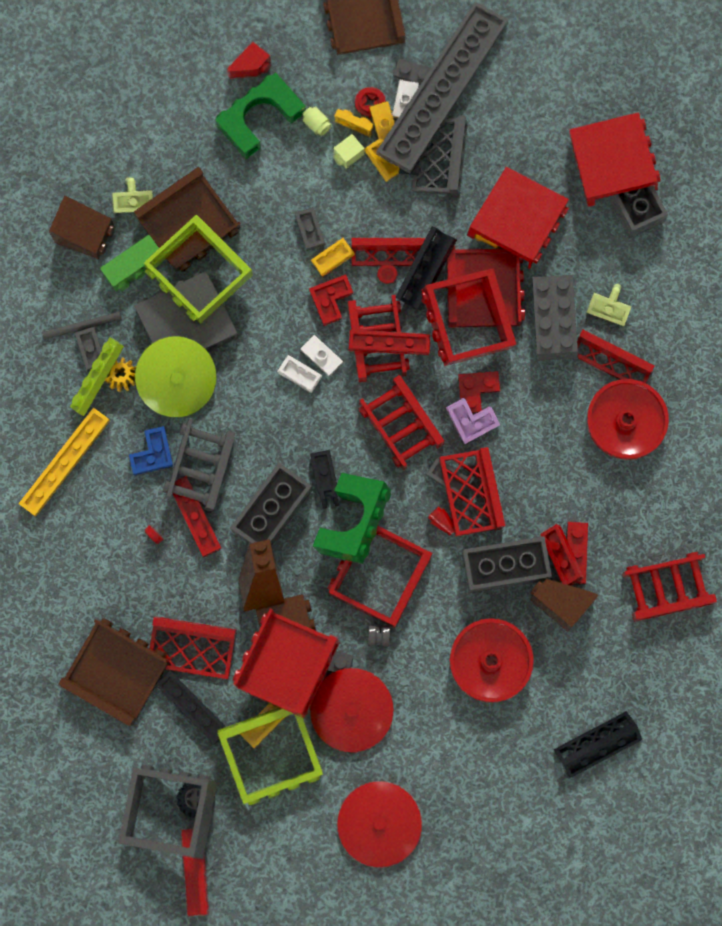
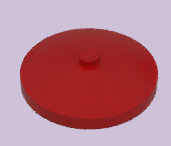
[587,379,669,460]
[450,619,533,703]
[310,668,394,752]
[337,781,422,867]

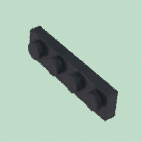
[155,671,226,745]

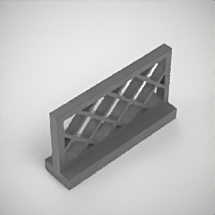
[412,116,468,197]

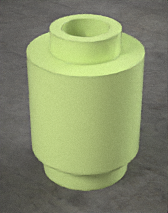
[303,107,332,136]

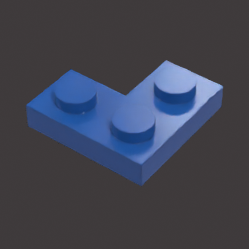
[129,426,173,475]

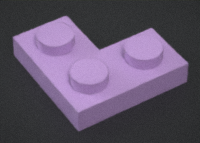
[446,398,500,444]

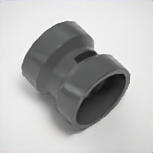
[368,625,390,647]

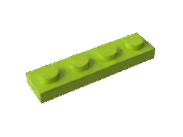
[70,337,124,416]

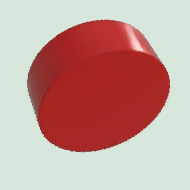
[377,264,397,284]
[144,525,164,544]

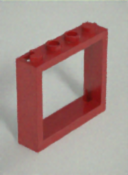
[421,268,517,366]
[327,526,432,628]

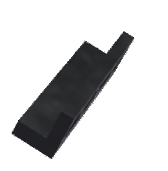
[395,226,457,311]
[553,711,642,779]

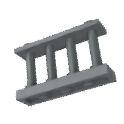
[163,418,236,513]

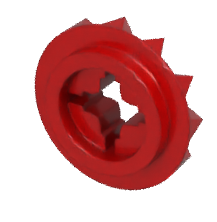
[355,87,386,118]

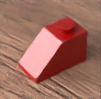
[227,42,271,78]

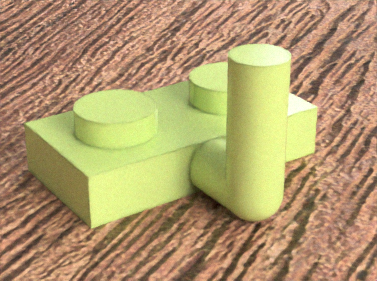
[112,178,153,213]
[586,284,631,326]

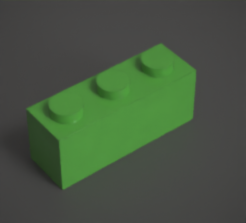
[100,235,162,292]

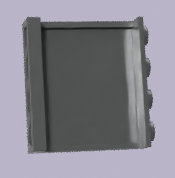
[134,271,239,352]

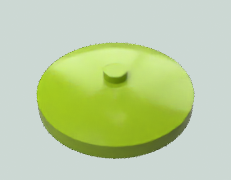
[135,336,216,417]

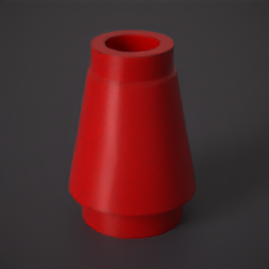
[427,506,454,536]

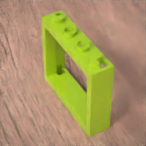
[144,214,253,324]
[218,707,323,805]

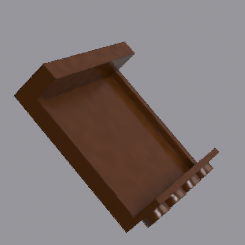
[323,0,405,55]
[134,166,241,272]
[58,618,170,726]

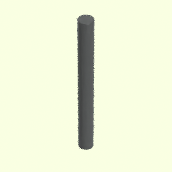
[42,311,122,340]

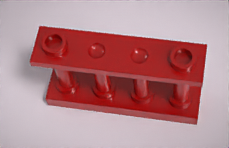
[348,295,410,383]
[358,375,444,471]
[622,552,717,622]

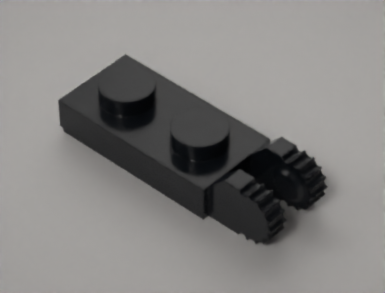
[310,450,340,509]

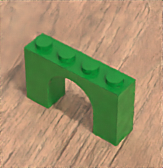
[215,72,306,160]
[313,473,391,564]

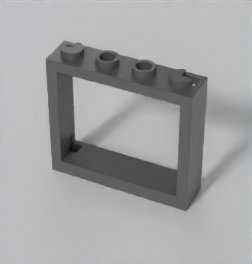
[118,765,217,859]

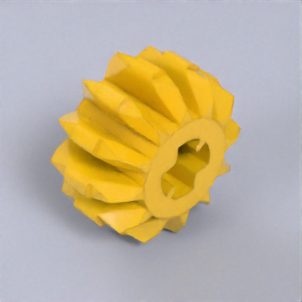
[105,357,136,392]

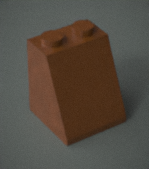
[49,196,115,259]
[238,539,285,612]
[530,579,598,632]

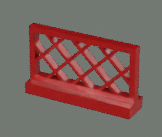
[439,447,505,537]
[150,616,237,679]

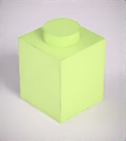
[333,134,364,169]

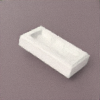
[392,80,419,119]
[300,335,343,377]
[277,355,322,394]

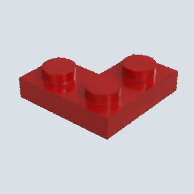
[309,275,353,326]
[458,371,500,414]

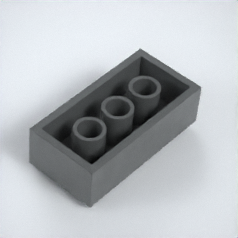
[608,186,668,238]
[532,275,578,361]
[230,463,313,546]
[462,536,552,594]

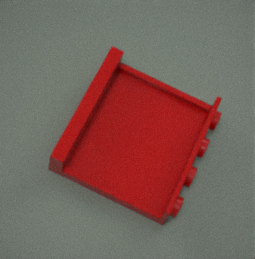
[569,112,661,207]
[467,167,569,269]
[447,246,525,327]
[233,609,340,718]

